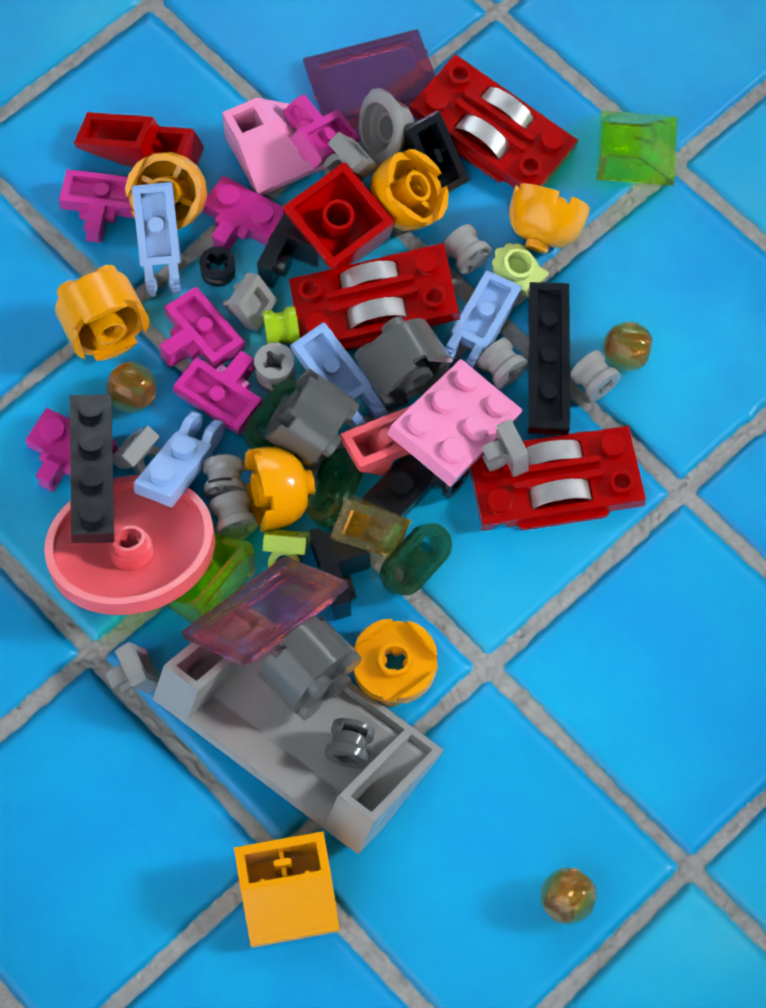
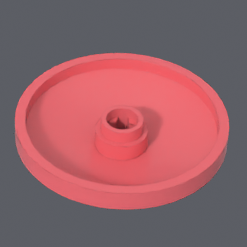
[44,475,215,615]

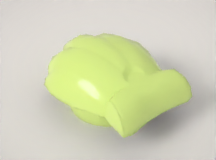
[492,243,549,297]

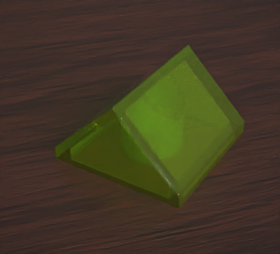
[166,534,257,632]

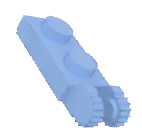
[132,182,181,297]
[445,271,522,371]
[290,322,388,429]
[134,411,226,507]

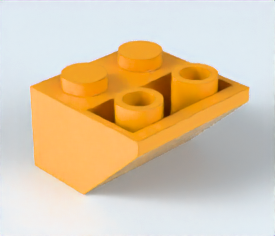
[234,831,340,948]

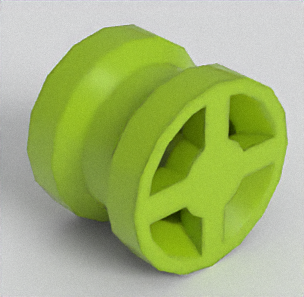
[262,306,300,345]

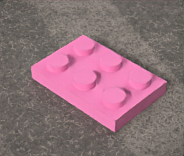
[387,359,523,487]

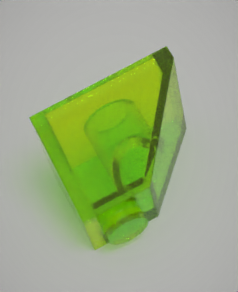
[596,111,677,186]

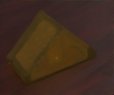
[330,495,411,559]

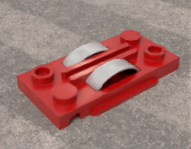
[409,54,579,188]
[289,243,461,351]
[469,426,646,531]

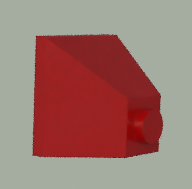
[282,162,394,270]

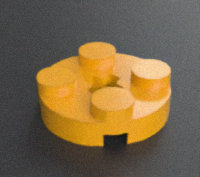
[353,619,438,707]

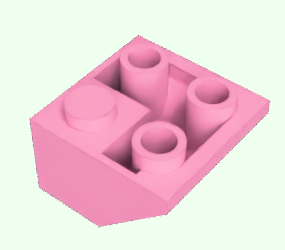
[222,98,326,196]

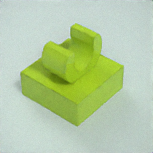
[263,529,309,573]

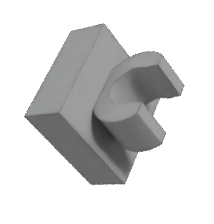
[324,132,378,178]
[222,273,278,331]
[482,419,529,477]
[113,425,161,475]
[105,642,160,694]

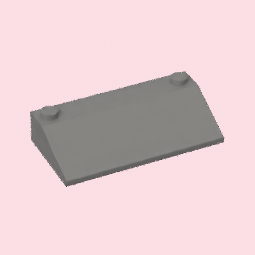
[152,602,444,855]

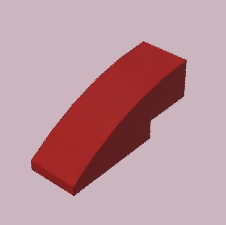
[74,112,204,168]

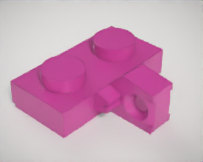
[283,94,361,169]
[59,169,134,243]
[203,175,284,250]
[159,287,245,369]
[173,351,263,436]
[25,407,118,492]

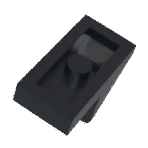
[257,200,319,288]
[309,528,371,620]

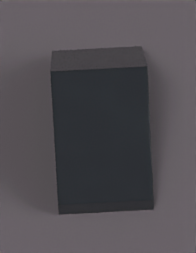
[404,111,469,193]

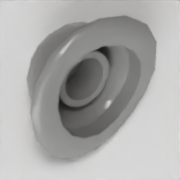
[358,88,415,166]

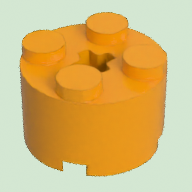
[55,265,149,361]

